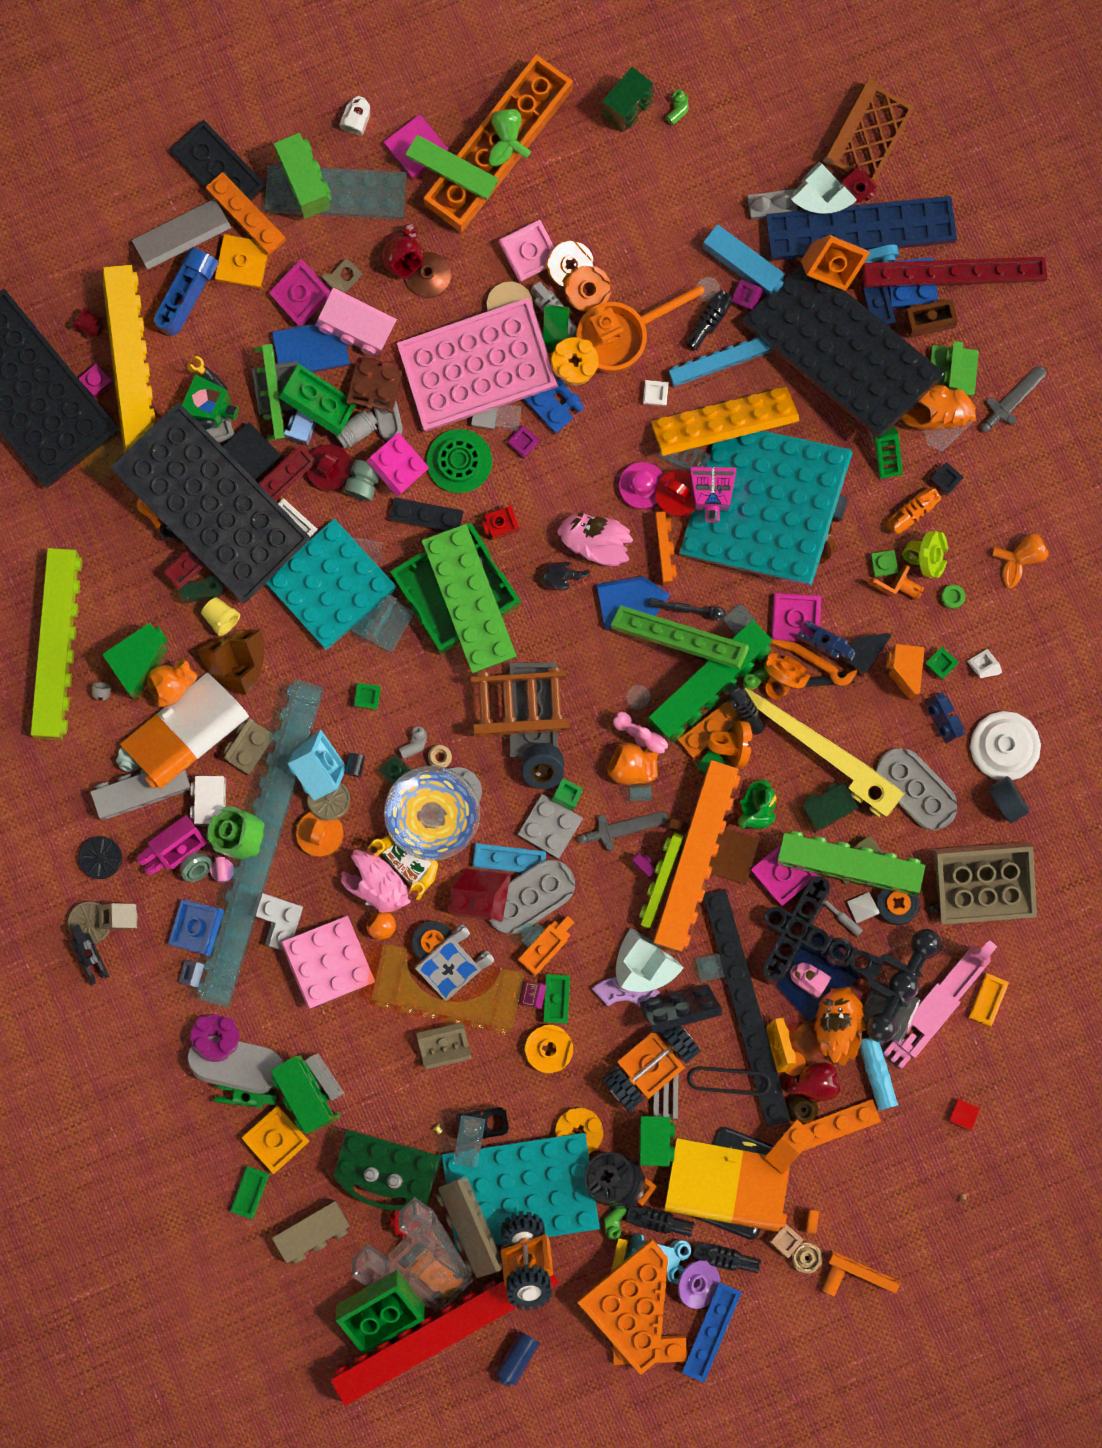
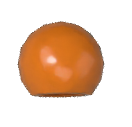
[366,911,396,940]

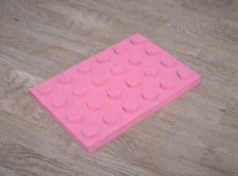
[397,297,558,432]

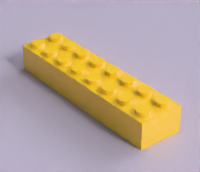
[102,265,155,454]

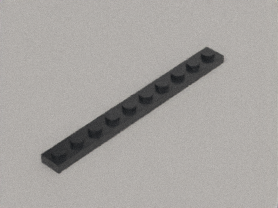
[703,889,791,1127]

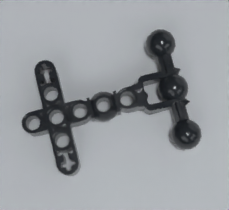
[763,876,942,1043]

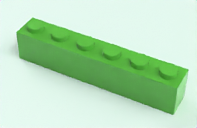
[777,831,925,896]

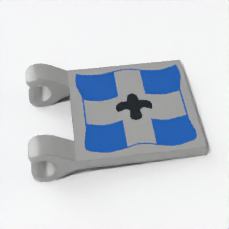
[415,924,494,1001]

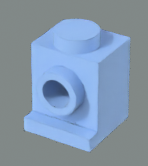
[284,410,316,446]

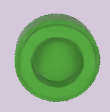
[941,585,965,609]

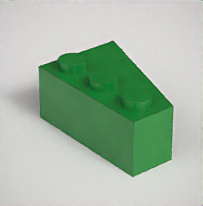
[271,1055,341,1134]

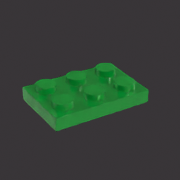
[279,364,356,436]

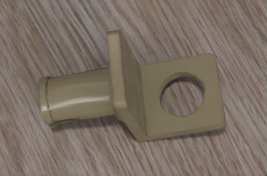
[321,258,363,307]

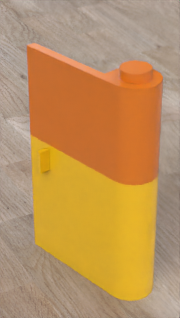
[664,1138,790,1232]

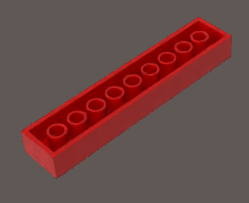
[331,1272,559,1406]

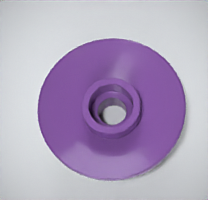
[678,1260,720,1309]

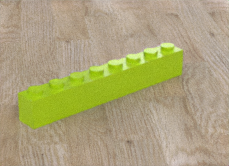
[31,548,82,740]

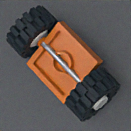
[601,1026,701,1112]
[501,1211,554,1311]

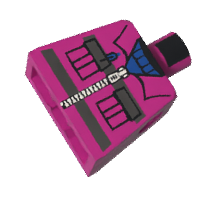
[690,467,736,523]

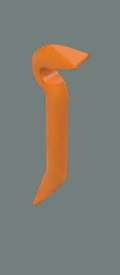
[771,640,858,686]

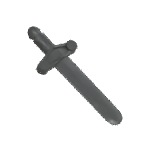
[981,366,1046,432]
[578,812,668,851]

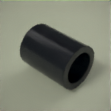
[345,753,366,777]

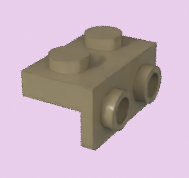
[416,1022,471,1070]

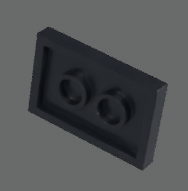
[639,984,722,1033]

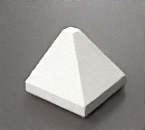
[967,649,1002,678]
[847,892,879,924]

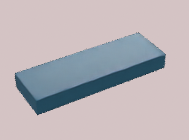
[473,843,546,873]

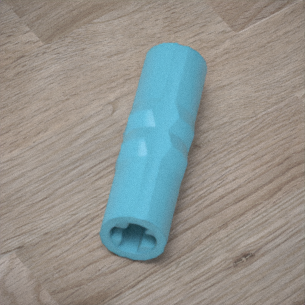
[860,1037,898,1111]

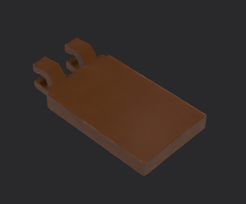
[661,818,760,885]

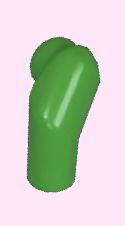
[666,90,689,125]
[743,667,771,690]
[604,1208,628,1240]

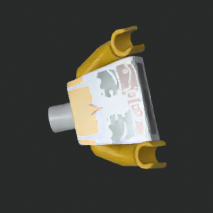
[368,834,438,900]

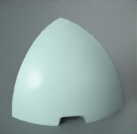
[791,162,857,213]
[616,928,684,992]

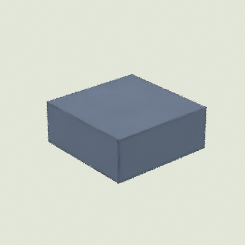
[179,960,205,988]

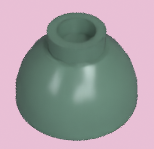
[180,852,212,882]

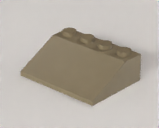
[934,842,1037,925]
[436,1175,503,1278]

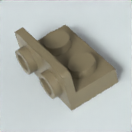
[224,718,275,776]

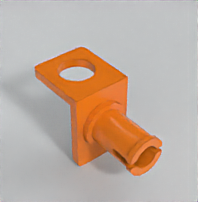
[867,565,924,600]

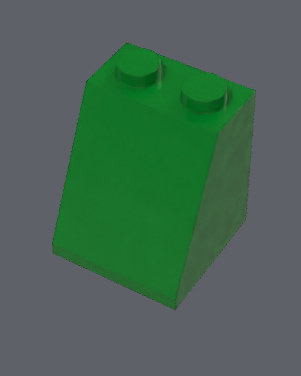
[102,622,168,700]

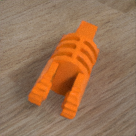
[885,487,941,534]

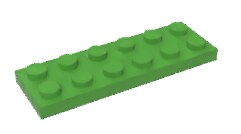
[422,524,517,674]

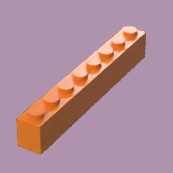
[652,760,741,953]

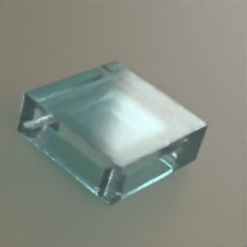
[723,604,756,635]

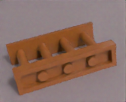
[471,668,570,737]

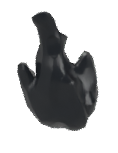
[539,562,590,590]

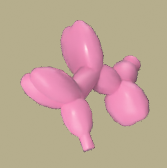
[613,712,668,754]

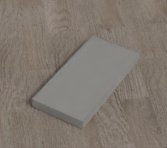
[132,199,231,269]

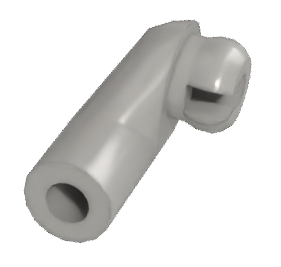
[399,726,427,759]

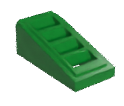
[873,426,903,479]

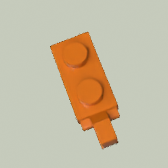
[518,916,574,976]

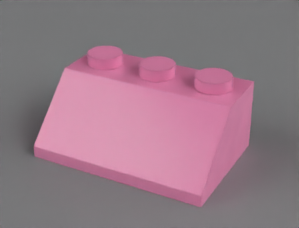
[315,288,397,356]

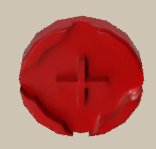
[655,470,696,517]

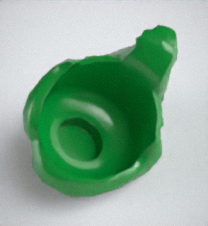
[738,779,776,830]

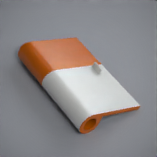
[120,672,249,790]

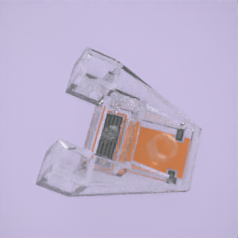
[352,1197,473,1311]

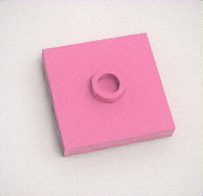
[498,220,554,283]

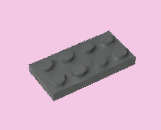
[510,663,558,758]

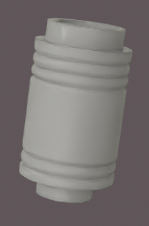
[334,410,378,449]

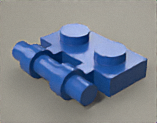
[524,374,585,434]

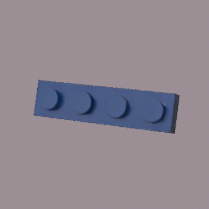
[682,1282,742,1383]

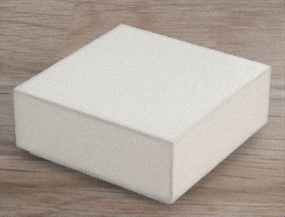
[643,380,669,407]

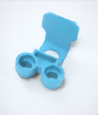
[625,1233,691,1284]

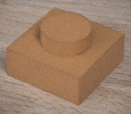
[768,1224,804,1258]

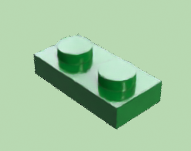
[544,974,570,1024]

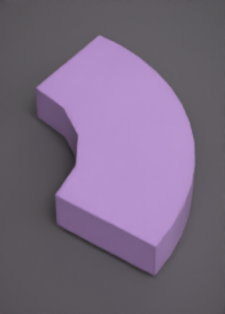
[592,977,660,1007]

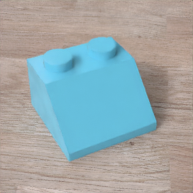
[288,729,346,801]

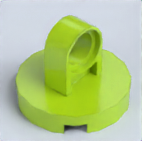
[902,531,948,578]

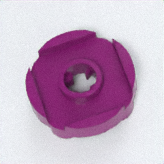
[191,1015,239,1062]

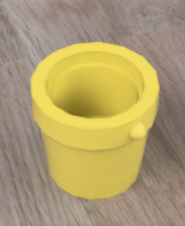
[201,597,240,636]

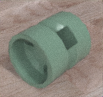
[343,460,380,502]

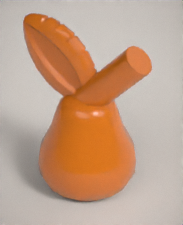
[992,533,1049,589]

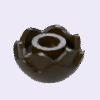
[788,1094,818,1124]

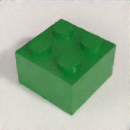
[639,1116,675,1167]

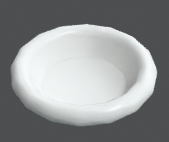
[970,711,1041,780]

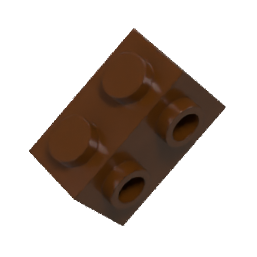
[904,299,958,338]

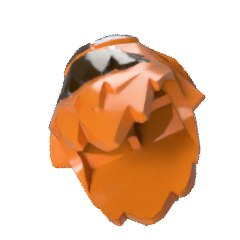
[814,987,866,1066]

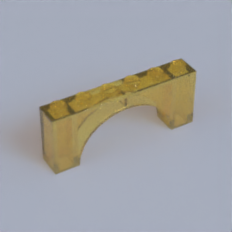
[371,943,525,1034]

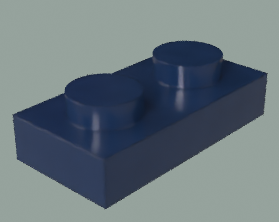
[861,283,896,326]

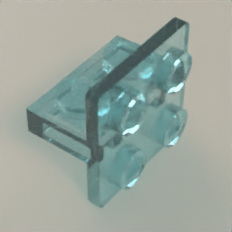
[352,595,414,653]

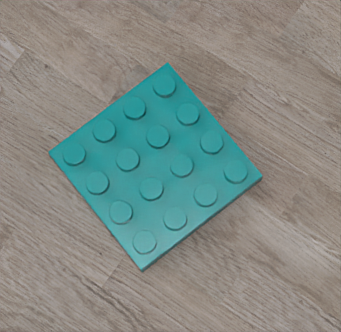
[266,518,397,651]

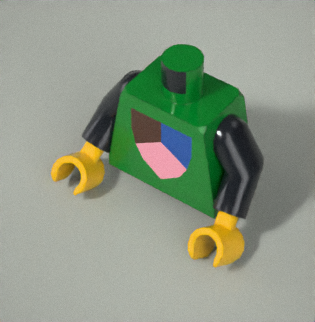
[168,356,239,430]

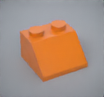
[801,235,870,291]
[886,644,924,701]

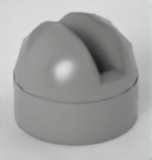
[92,682,111,701]

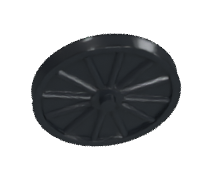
[79,836,122,879]

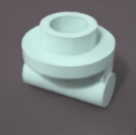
[116,747,139,772]

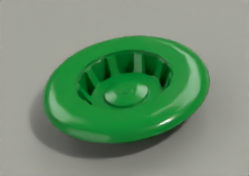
[427,429,492,493]

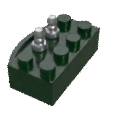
[334,1129,442,1210]

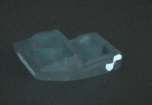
[453,1115,486,1168]

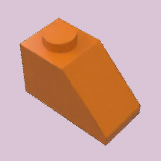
[764,1120,816,1174]

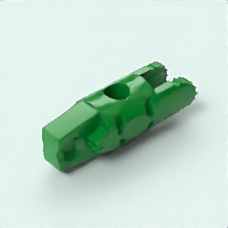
[214,1084,277,1108]

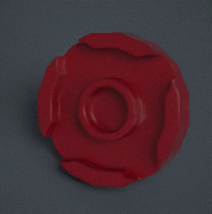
[306,445,352,492]

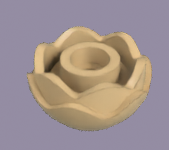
[792,1243,823,1274]

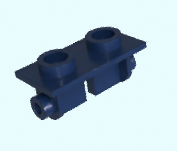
[925,692,965,744]

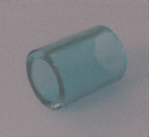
[630,785,652,802]

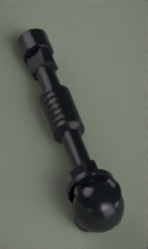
[649,598,725,621]

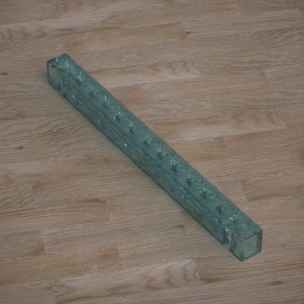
[197,679,324,1009]

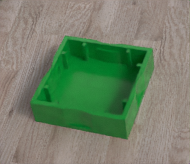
[390,522,521,655]

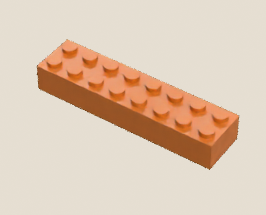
[424,54,573,233]

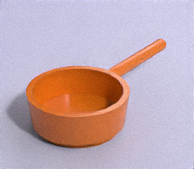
[577,286,704,373]

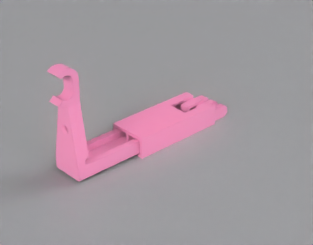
[883,940,997,1069]

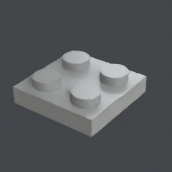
[518,794,583,860]

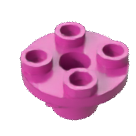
[619,462,664,509]

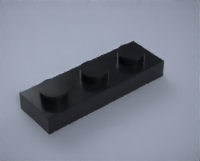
[390,497,464,532]

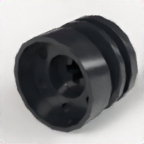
[584,1152,646,1209]

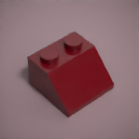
[448,869,511,922]

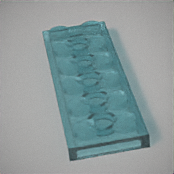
[265,165,407,220]

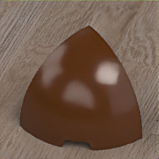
[197,629,264,695]

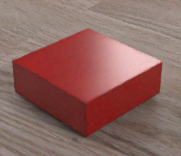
[948,1099,981,1131]

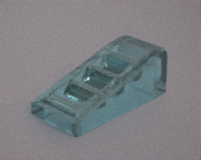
[658,448,711,472]

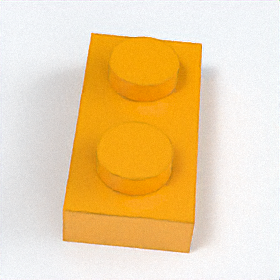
[765,1018,796,1073]

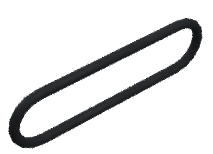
[688,1067,771,1096]

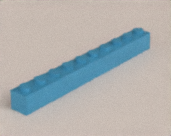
[669,337,773,387]

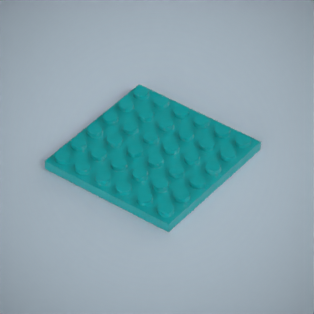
[679,431,853,586]

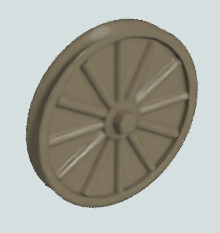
[307,782,350,820]
[68,901,110,944]

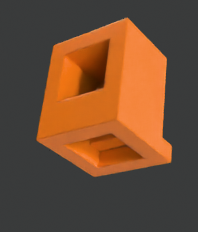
[590,307,624,347]

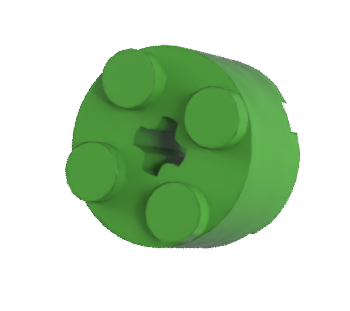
[207,806,264,860]

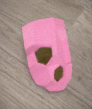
[790,963,831,998]

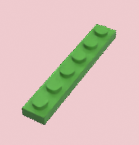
[611,605,749,669]

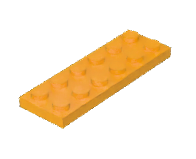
[651,387,799,456]

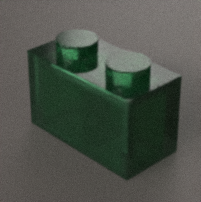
[801,782,859,833]

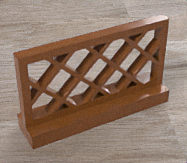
[822,78,915,181]

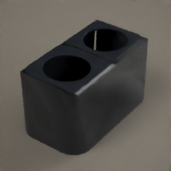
[456,1107,509,1142]

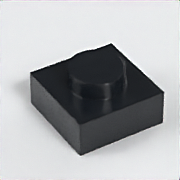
[930,462,964,496]

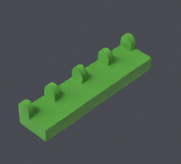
[254,344,285,441]

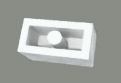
[190,776,226,826]

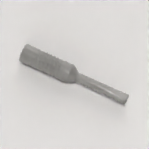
[825,901,863,937]

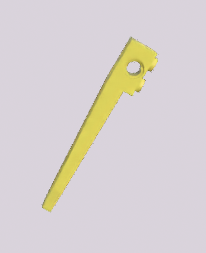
[745,688,905,817]

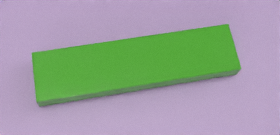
[406,135,499,201]

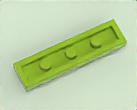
[639,833,684,928]

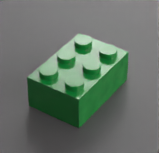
[336,1270,424,1355]

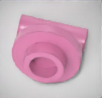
[210,857,234,883]

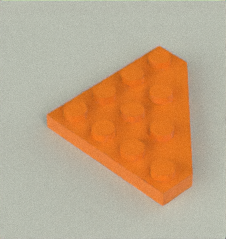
[577,1238,668,1375]

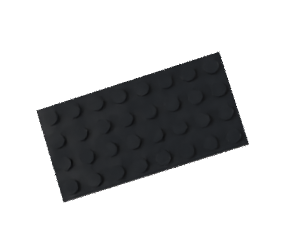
[742,264,944,439]
[0,289,120,489]
[110,402,311,604]

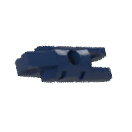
[797,620,856,661]

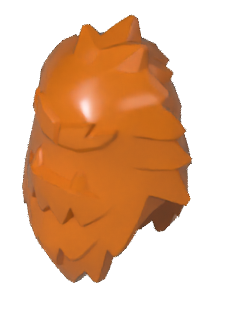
[901,385,976,430]

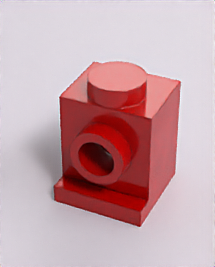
[482,505,519,540]

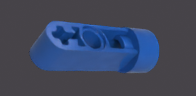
[154,247,219,336]

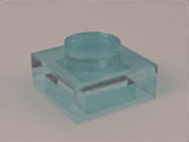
[521,923,545,948]
[695,954,725,983]

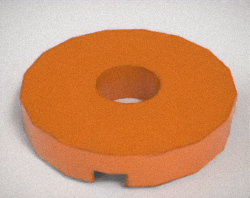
[564,265,611,312]

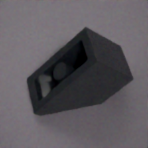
[840,633,892,677]

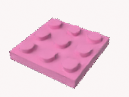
[281,916,375,1009]

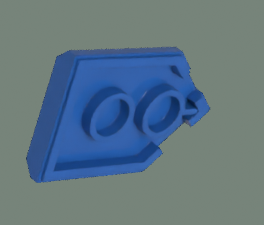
[597,576,670,630]

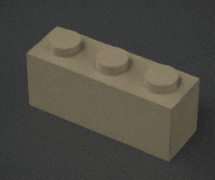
[272,1201,351,1265]

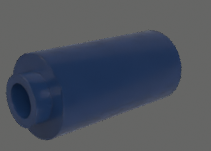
[495,1331,540,1387]

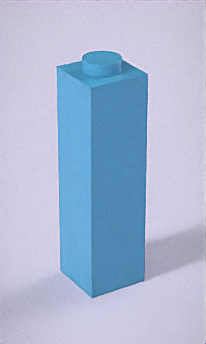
[703,224,785,296]

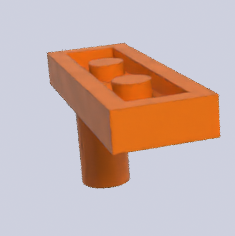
[822,1251,900,1296]

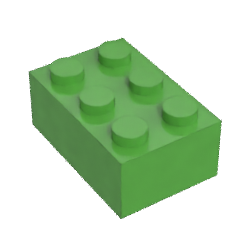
[274,133,332,219]

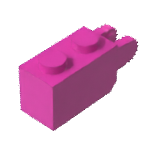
[136,815,207,875]

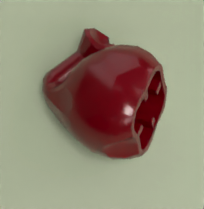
[382,224,424,278]
[785,1062,840,1102]

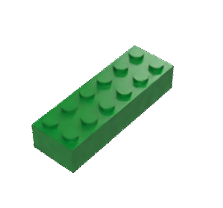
[648,620,773,744]

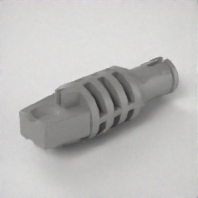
[531,282,577,338]

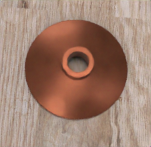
[405,252,451,298]

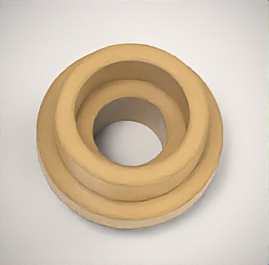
[428,745,452,769]

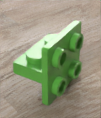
[931,341,979,396]

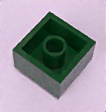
[602,67,654,132]

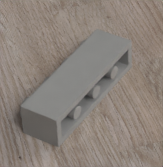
[91,769,191,821]

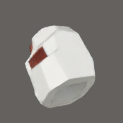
[340,96,370,136]

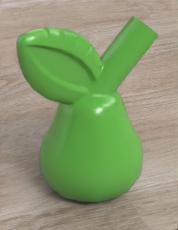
[489,109,531,166]

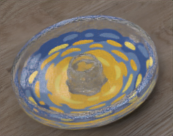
[384,766,480,861]

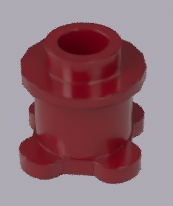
[74,307,104,338]

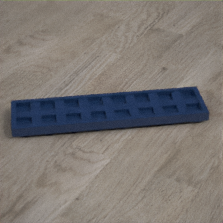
[766,196,957,261]

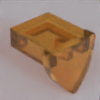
[789,1023,821,1062]

